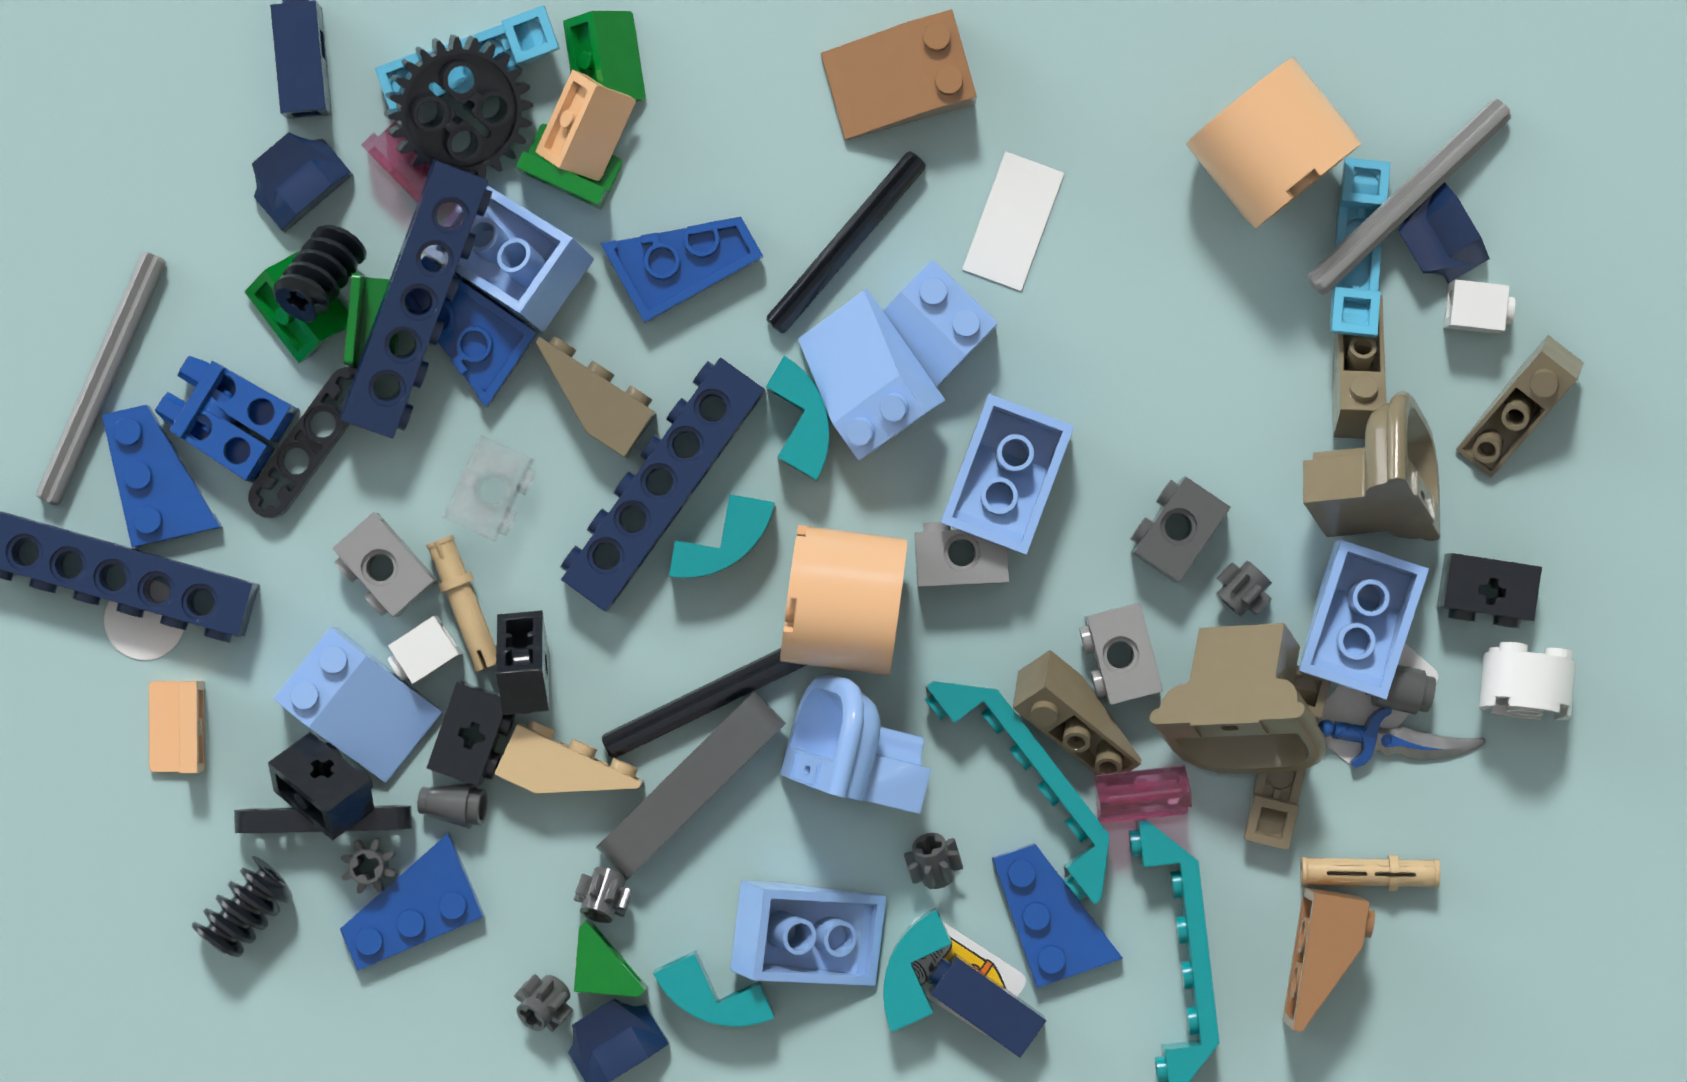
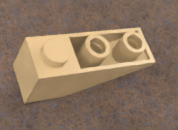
[494,719,644,794]

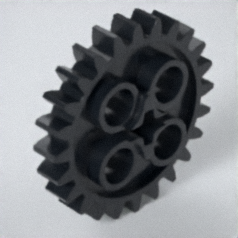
[384,34,534,179]

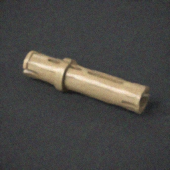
[426,535,496,672]
[1300,855,1440,891]

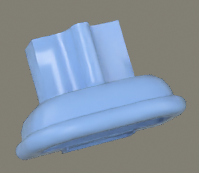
[780,673,931,814]

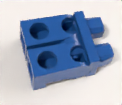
[155,356,299,483]

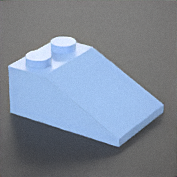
[424,185,594,333]
[883,259,998,387]
[798,288,945,461]
[940,394,1074,555]
[1298,540,1429,700]
[273,627,443,783]
[730,880,886,986]

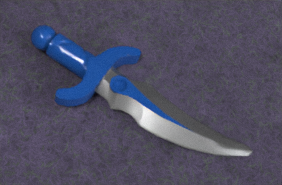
[1318,708,1486,768]

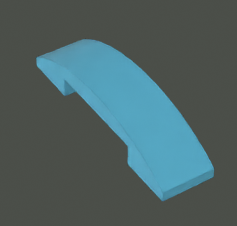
[375,5,560,110]
[1330,157,1390,338]

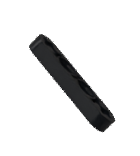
[248,367,356,518]
[234,805,412,833]

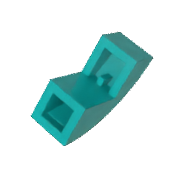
[766,355,829,482]
[669,494,775,578]
[883,908,952,1032]
[653,950,775,1027]

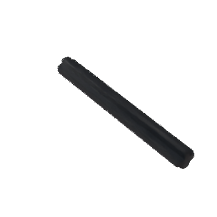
[766,151,926,334]
[602,648,806,758]

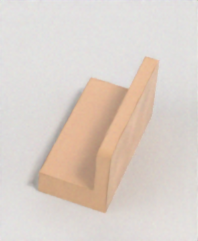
[535,70,636,181]
[149,681,205,773]

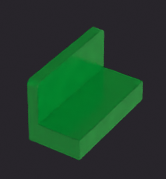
[563,11,646,102]
[516,124,622,210]
[244,251,348,364]
[344,273,399,368]

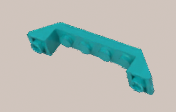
[924,681,1110,905]
[1129,818,1220,1082]

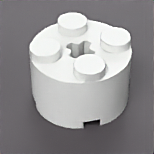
[1479,642,1576,720]

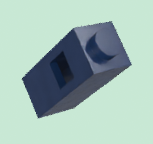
[270,0,332,119]
[928,953,1047,1058]

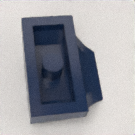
[252,132,353,233]
[1398,182,1490,283]
[568,998,670,1082]

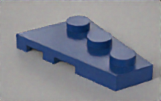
[600,216,764,323]
[405,255,539,407]
[102,405,223,548]
[340,833,485,971]
[992,843,1123,988]

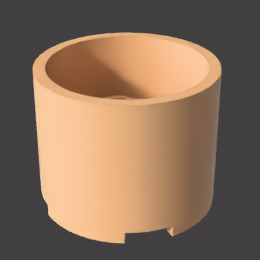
[1186,57,1361,229]
[780,525,908,676]

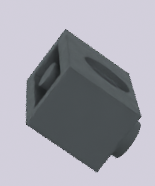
[1130,476,1231,583]

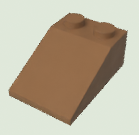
[821,9,977,141]
[1282,887,1375,1032]

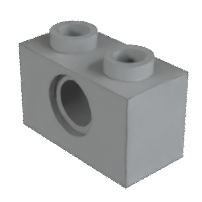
[332,512,438,617]
[914,522,1009,587]
[1079,603,1163,705]

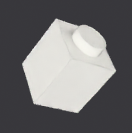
[1443,279,1515,334]
[388,616,463,684]

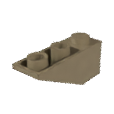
[1332,295,1386,439]
[1456,335,1584,478]
[536,336,656,459]
[1013,650,1142,785]

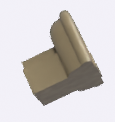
[1303,391,1440,541]
[1149,623,1328,774]

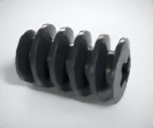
[273,225,367,323]
[192,856,293,957]

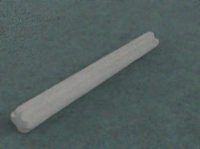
[1308,99,1511,295]
[36,252,166,505]

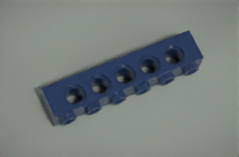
[340,159,492,439]
[560,357,766,612]
[0,511,260,643]

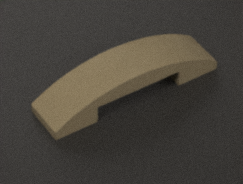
[1243,665,1331,850]

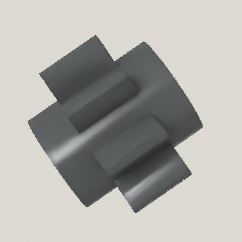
[1216,560,1272,617]
[904,833,963,889]
[340,838,397,894]
[574,867,632,923]
[514,974,573,1032]

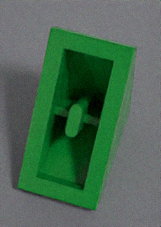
[574,919,648,997]

